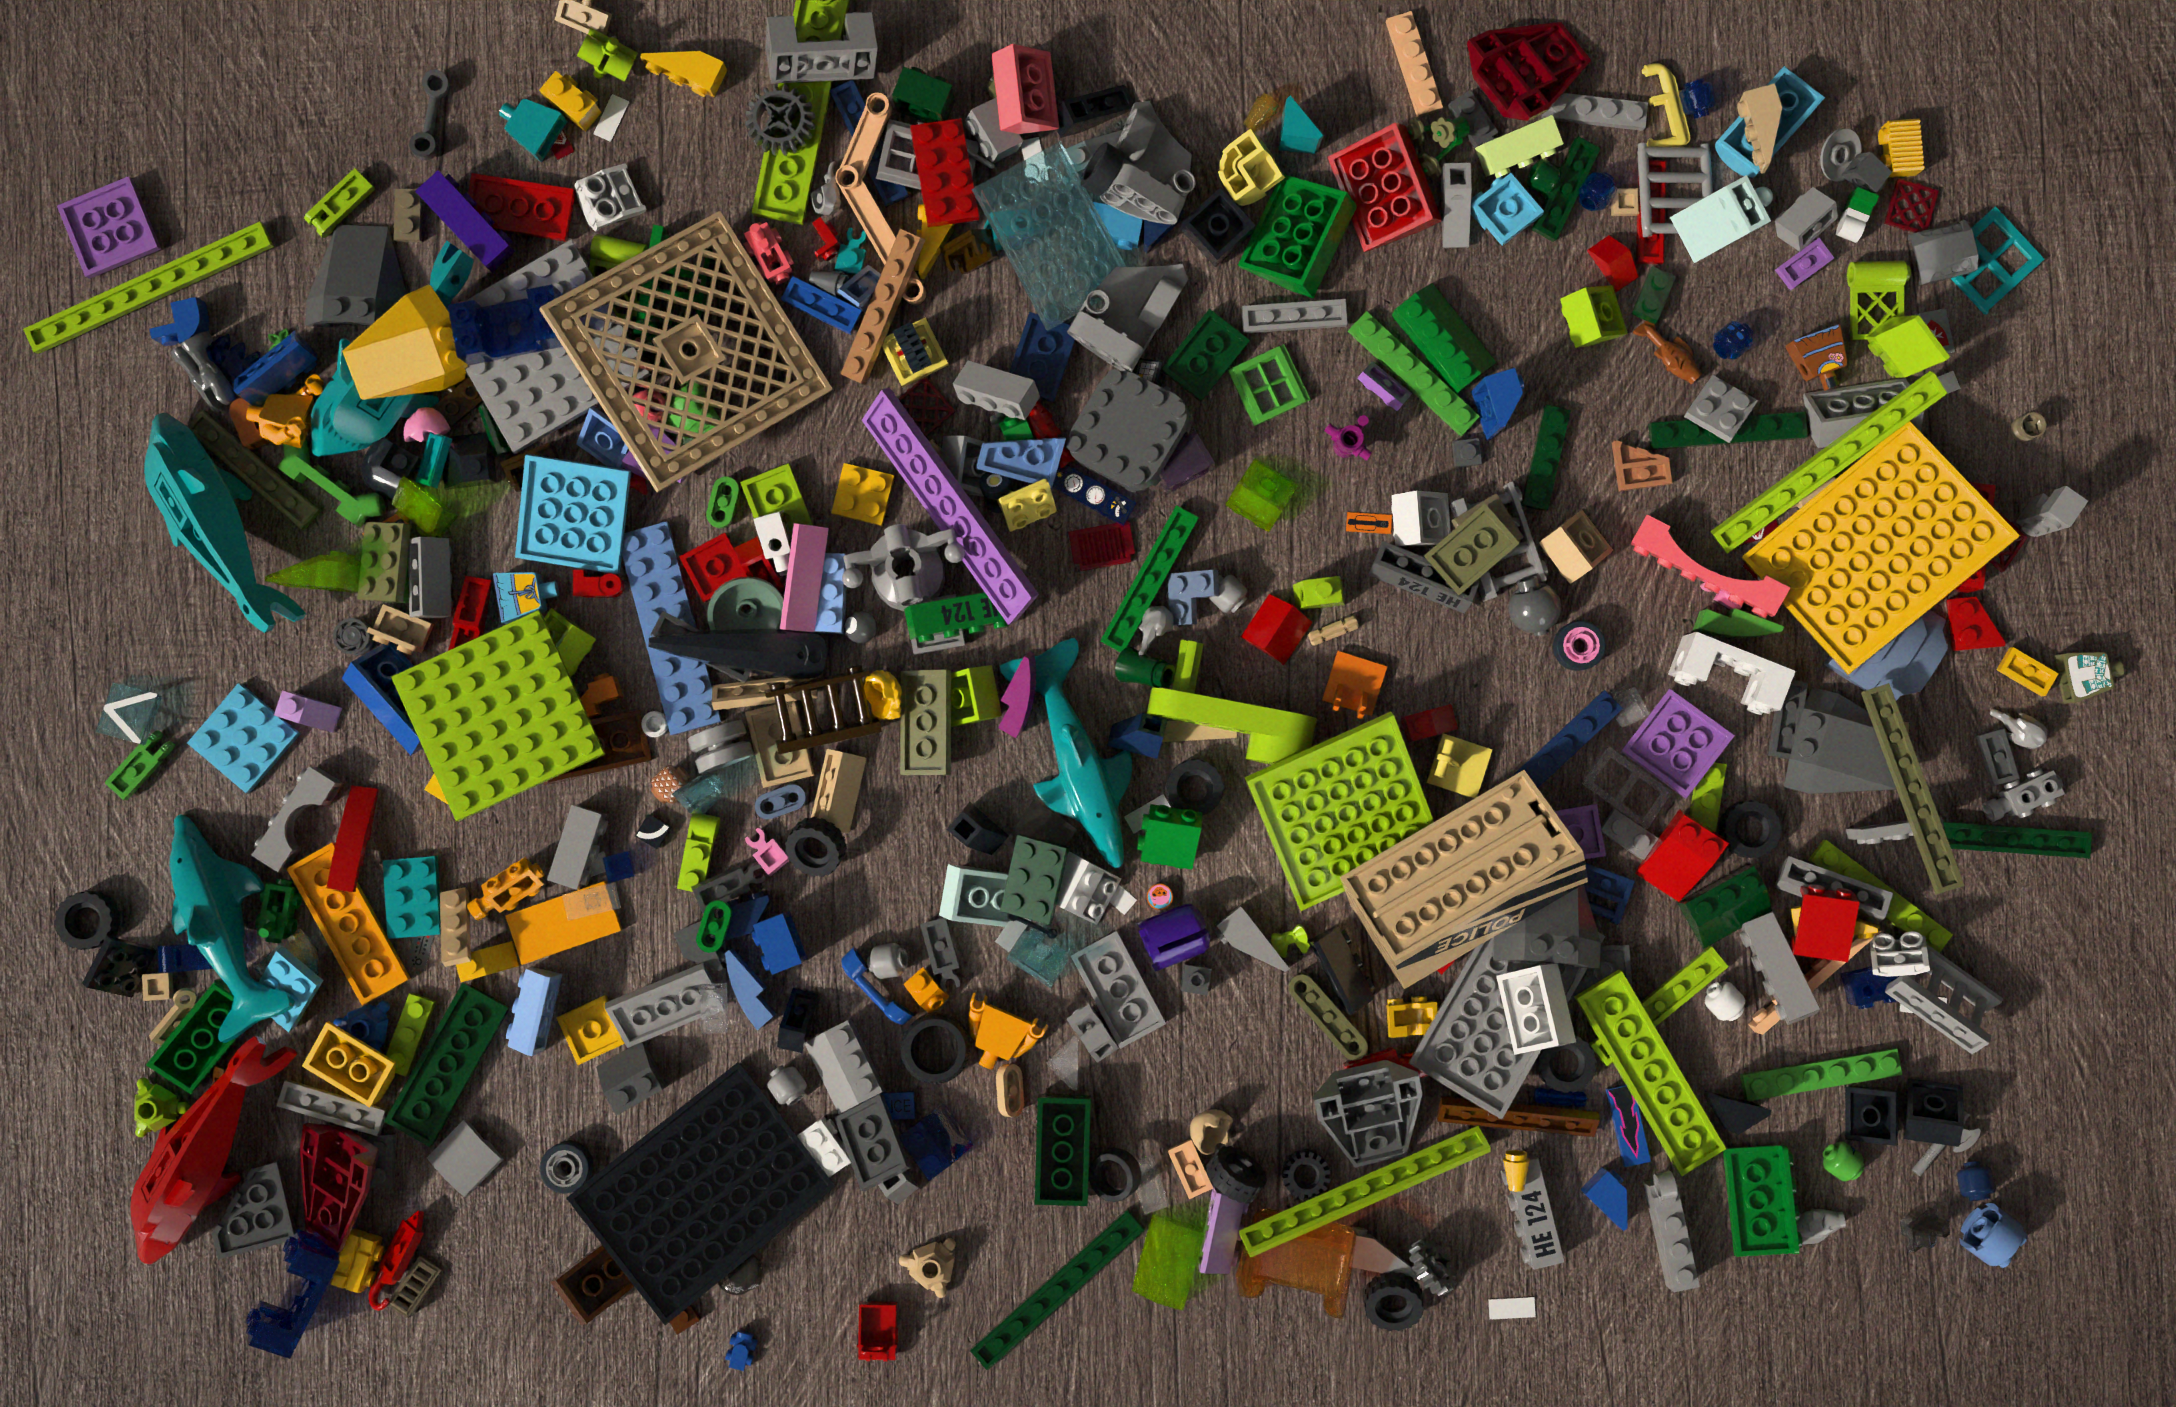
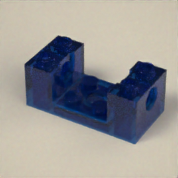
[448,284,563,365]
[245,1229,340,1359]

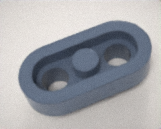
[755,784,807,819]

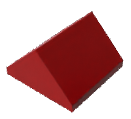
[1241,594,1312,666]

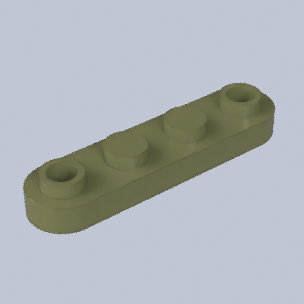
[1288,974,1368,1060]

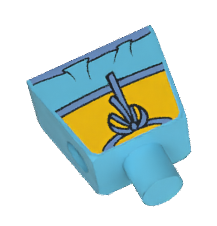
[493,572,559,624]

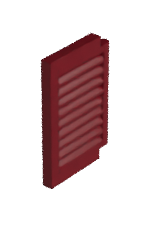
[1068,521,1135,571]

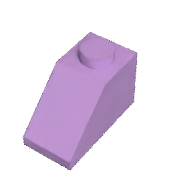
[274,690,342,733]

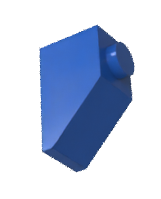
[1580,1167,1628,1231]

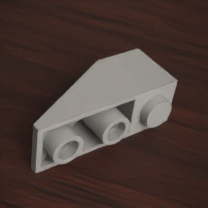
[1440,163,1472,248]

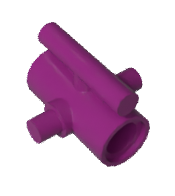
[1324,415,1373,461]

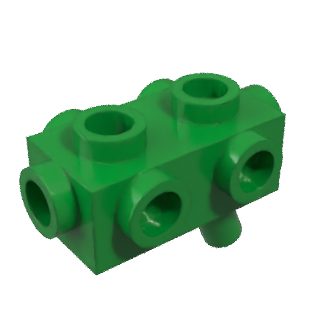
[255,878,302,943]

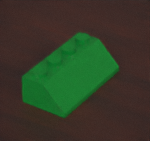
[1391,283,1497,394]

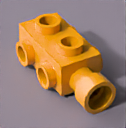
[467,857,544,921]

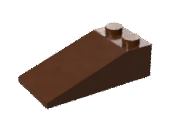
[544,710,652,786]

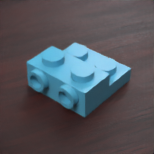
[1470,173,1544,246]

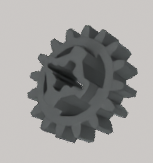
[1409,1237,1457,1296]

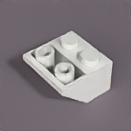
[1057,852,1121,925]

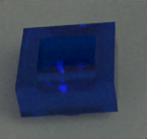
[602,851,636,883]

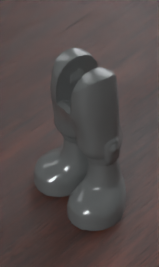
[170,331,237,412]

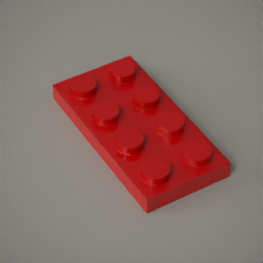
[910,118,979,227]
[468,173,576,242]

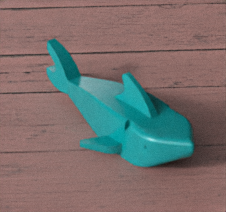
[311,241,474,457]
[144,412,306,633]

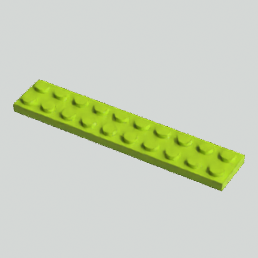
[751,0,850,225]

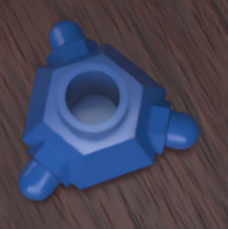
[333,1000,390,1053]

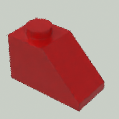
[734,536,785,593]
[1401,704,1458,743]

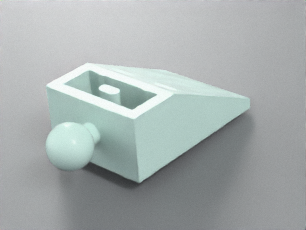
[1670,175,1773,263]

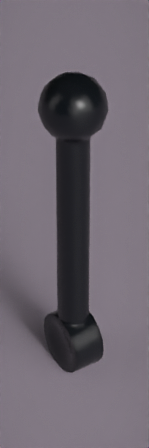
[1007,914,1057,939]

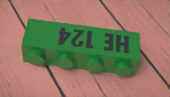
[904,592,1009,643]

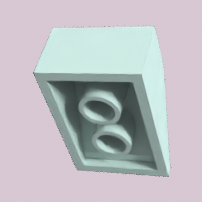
[939,864,1010,927]

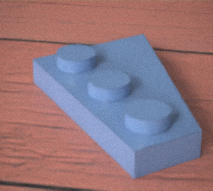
[976,437,1066,489]

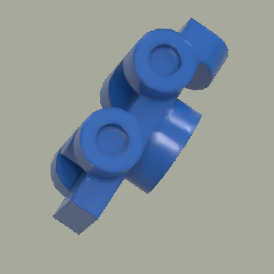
[725,1330,758,1371]

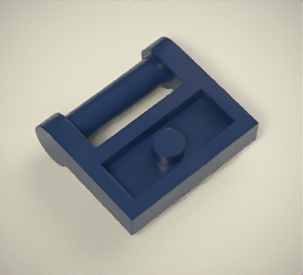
[1584,863,1635,925]

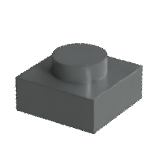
[1452,438,1482,468]

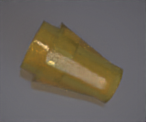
[1243,93,1279,132]

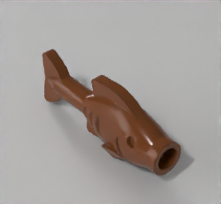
[1633,320,1702,384]

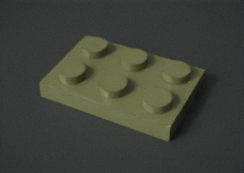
[1424,503,1519,596]
[357,522,411,603]

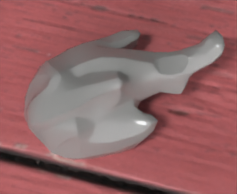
[810,161,841,216]
[1138,606,1173,655]
[1990,709,2047,749]

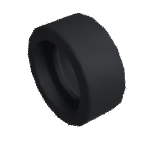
[1081,142,1124,196]
[1088,1148,1141,1202]

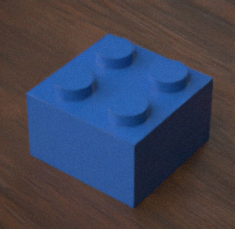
[751,911,808,975]

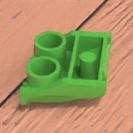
[664,383,720,447]

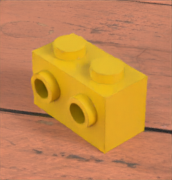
[539,71,602,132]

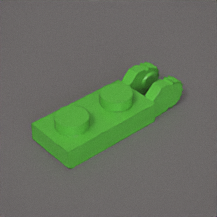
[105,730,175,800]

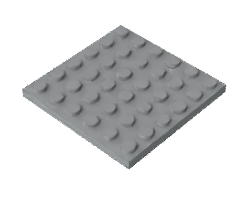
[448,239,651,454]

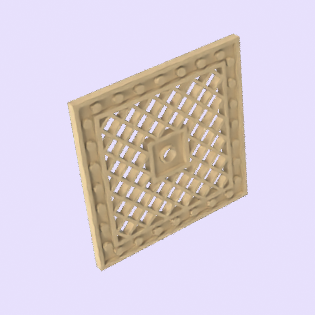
[539,211,833,493]

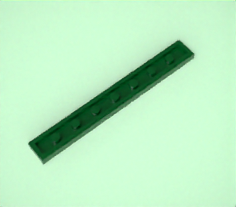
[970,1208,1145,1371]

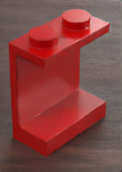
[1790,884,1860,962]

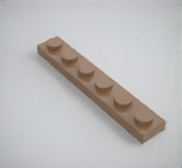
[841,229,925,385]

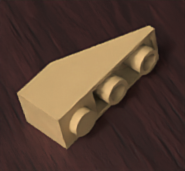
[1737,83,1782,174]

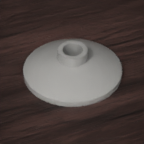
[1820,128,1862,181]

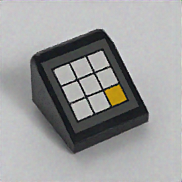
[1134,358,1163,385]

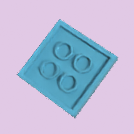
[187,683,301,793]

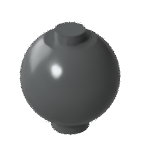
[1508,576,1561,636]

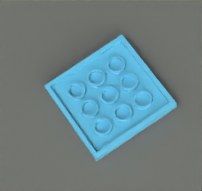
[515,454,631,574]

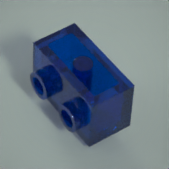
[1840,966,1900,1009]

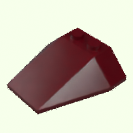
[1467,22,1591,121]
[300,1123,379,1252]

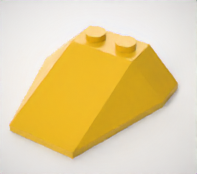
[342,284,468,400]

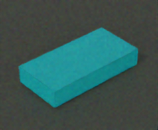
[416,432,452,489]

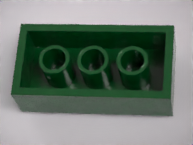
[1034,1094,1091,1206]

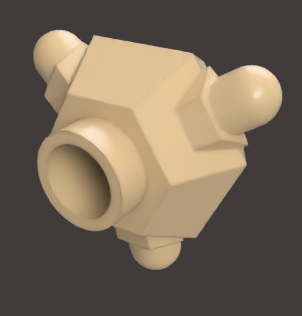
[899,1238,956,1298]

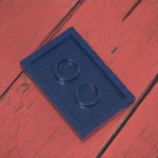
[1009,312,1075,403]

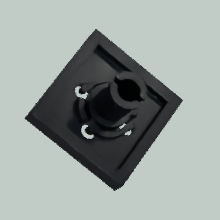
[82,936,156,998]

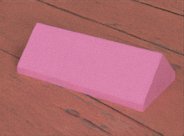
[780,523,828,632]

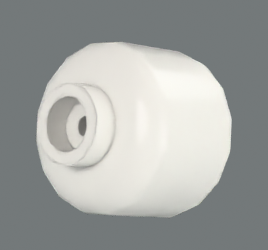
[1705,982,1745,1021]

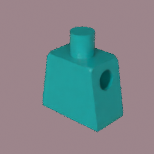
[499,99,568,162]

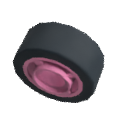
[1553,621,1606,671]

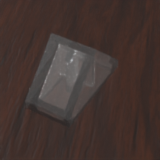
[1046,1034,1078,1090]

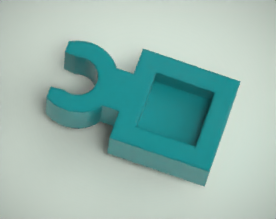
[835,228,867,276]

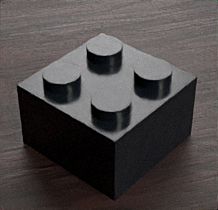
[1181,187,1256,268]

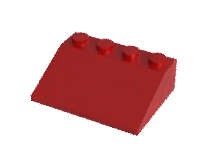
[1327,122,1442,252]

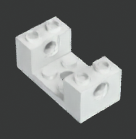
[1668,632,1795,715]

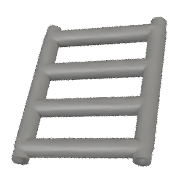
[1637,142,1713,237]

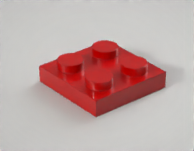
[679,532,747,603]

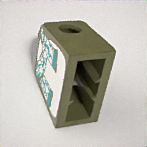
[2054,652,2124,704]

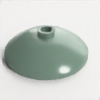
[707,576,784,631]

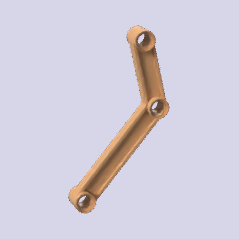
[835,92,926,305]

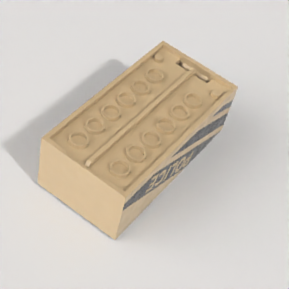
[1340,770,1588,989]

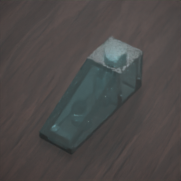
[672,773,726,814]

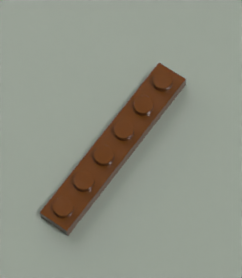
[1437,1096,1600,1137]

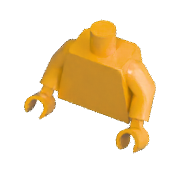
[246,374,324,448]
[968,993,1048,1070]

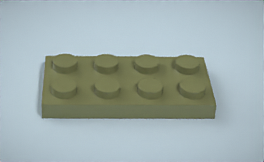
[900,670,951,775]

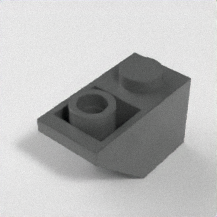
[673,921,727,971]

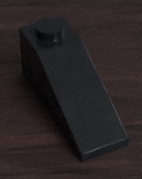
[1056,84,1134,138]

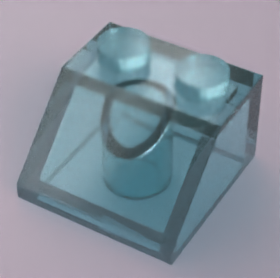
[1006,929,1069,988]

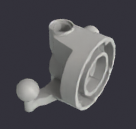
[842,524,965,611]

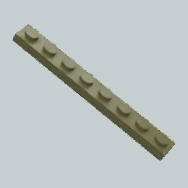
[1861,683,1965,894]

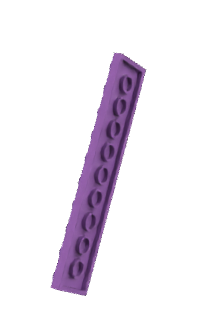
[862,387,1039,625]

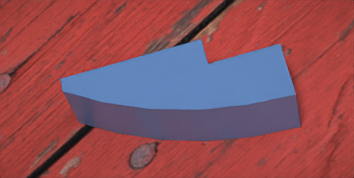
[725,949,776,1031]

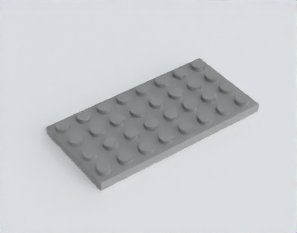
[1408,932,1605,1119]

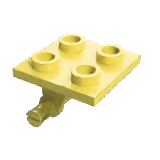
[1426,733,1492,799]

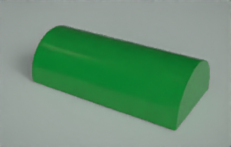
[146,979,239,1094]

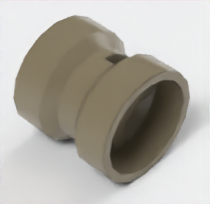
[2010,412,2047,442]

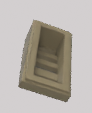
[388,1255,443,1318]

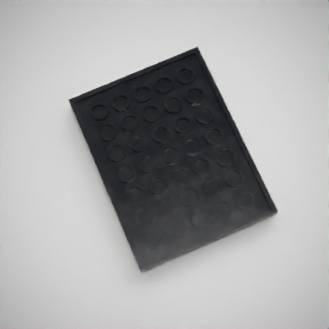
[566,1062,836,1325]

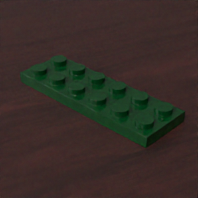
[384,982,511,1147]

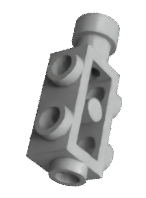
[1982,768,2065,822]

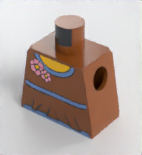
[1785,324,1847,391]

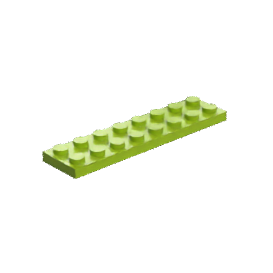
[1574,969,1726,1176]

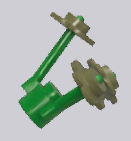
[1408,116,1470,179]

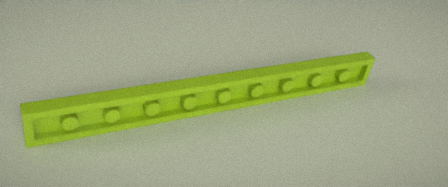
[23,221,274,354]
[1710,371,1948,554]
[1239,1126,1491,1258]

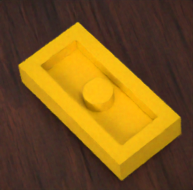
[1997,647,2058,697]

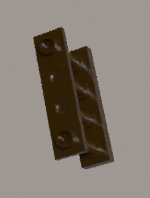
[764,665,882,754]

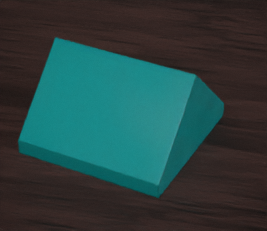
[1278,95,1323,154]

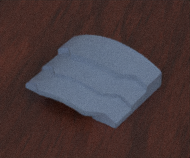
[1824,610,1948,701]

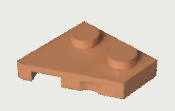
[1612,440,1672,492]

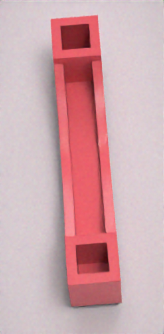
[1631,515,1790,619]

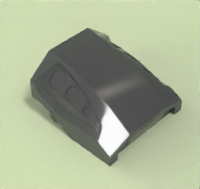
[1907,220,1978,286]

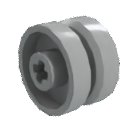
[687,720,755,774]

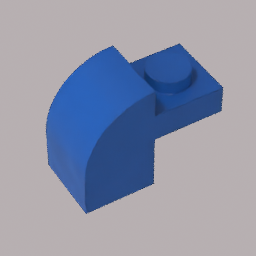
[149,297,210,346]

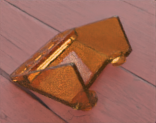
[1236,1208,1356,1319]

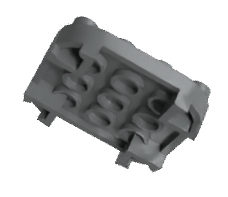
[1066,369,1192,493]

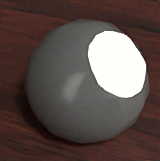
[844,610,877,643]

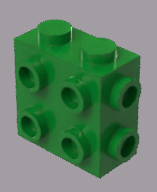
[1137,804,1202,870]

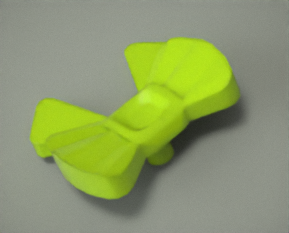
[1271,924,1310,958]

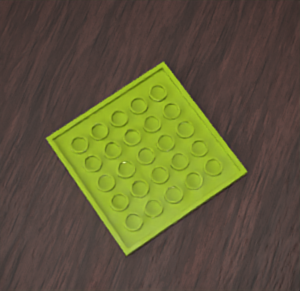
[391,610,605,822]
[1245,712,1434,911]

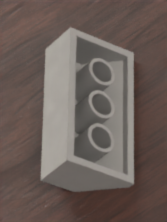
[1803,378,1925,448]

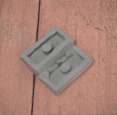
[427,1120,504,1197]

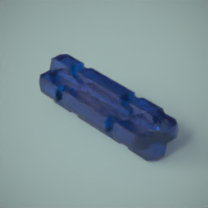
[1534,1088,1587,1107]

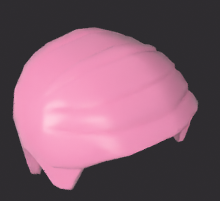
[403,407,451,442]

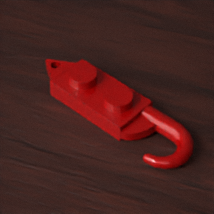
[368,1210,424,1311]

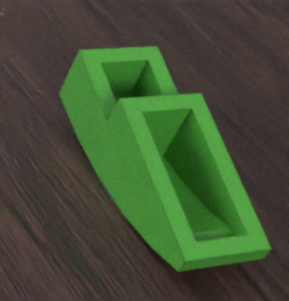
[1693,608,1784,639]

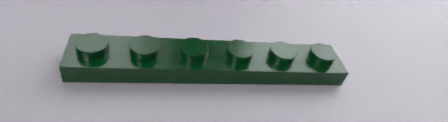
[1648,412,1808,450]
[1943,822,2092,859]

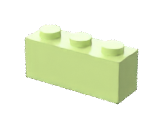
[1475,115,1563,178]

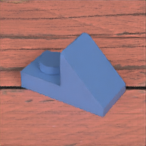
[838,265,881,312]

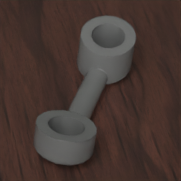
[409,69,450,160]

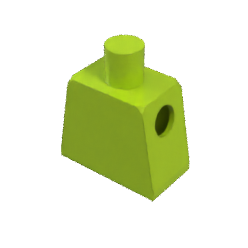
[1293,576,1345,610]

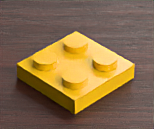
[831,463,895,526]

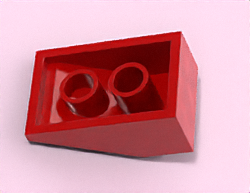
[1634,809,1729,902]

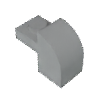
[1067,1004,1119,1063]

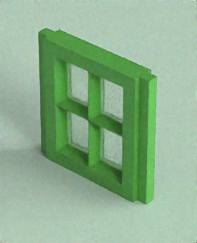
[1228,344,1310,427]

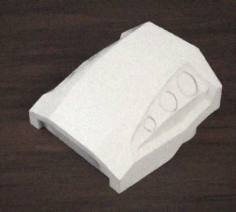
[575,163,647,232]
[1870,931,1930,977]

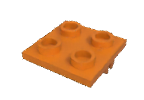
[1322,651,1387,719]

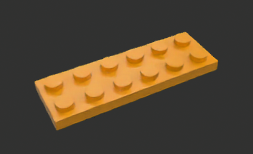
[286,842,411,1006]

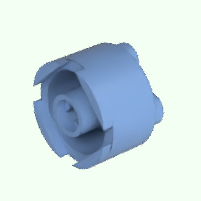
[1959,1203,2028,1268]

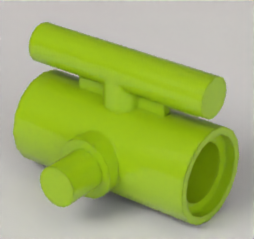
[577,27,638,82]

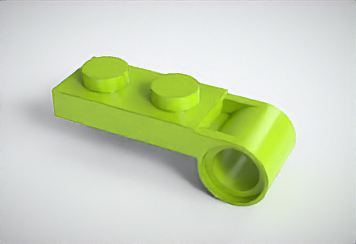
[677,812,720,892]

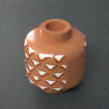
[651,765,690,804]

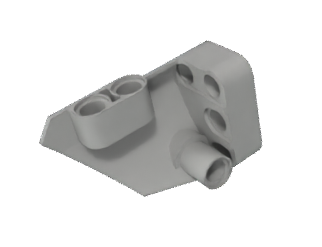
[1067,264,1188,372]

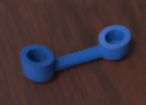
[841,947,914,1025]

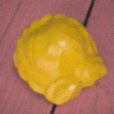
[863,670,902,720]

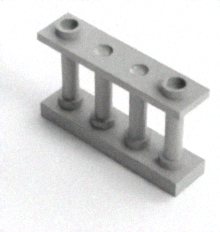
[1450,481,1548,602]
[1885,944,2003,1054]

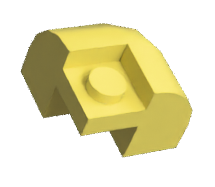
[1218,129,1285,206]

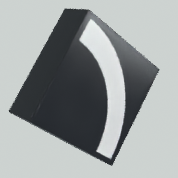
[635,814,672,849]

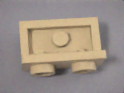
[367,604,434,655]

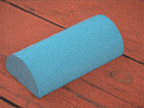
[1715,66,1825,178]

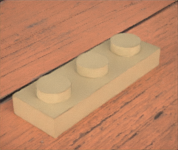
[440,887,471,967]

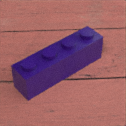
[415,170,515,273]

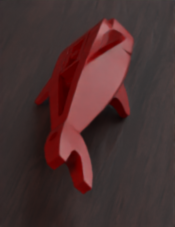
[130,1036,297,1264]

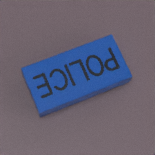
[862,1091,915,1120]

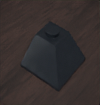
[442,432,497,490]

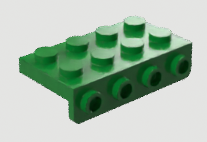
[1723,1145,1802,1257]

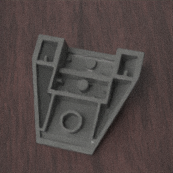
[305,225,408,328]
[1784,687,1912,794]
[1493,884,1601,969]
[1313,1060,1422,1167]

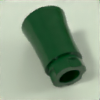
[1115,647,1176,688]

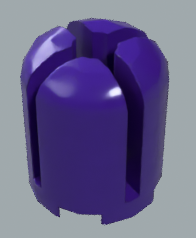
[1136,904,1210,972]

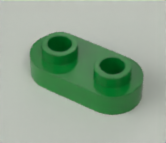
[696,900,732,953]

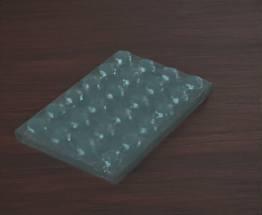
[972,141,1126,331]

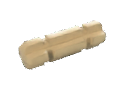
[1308,616,1359,646]

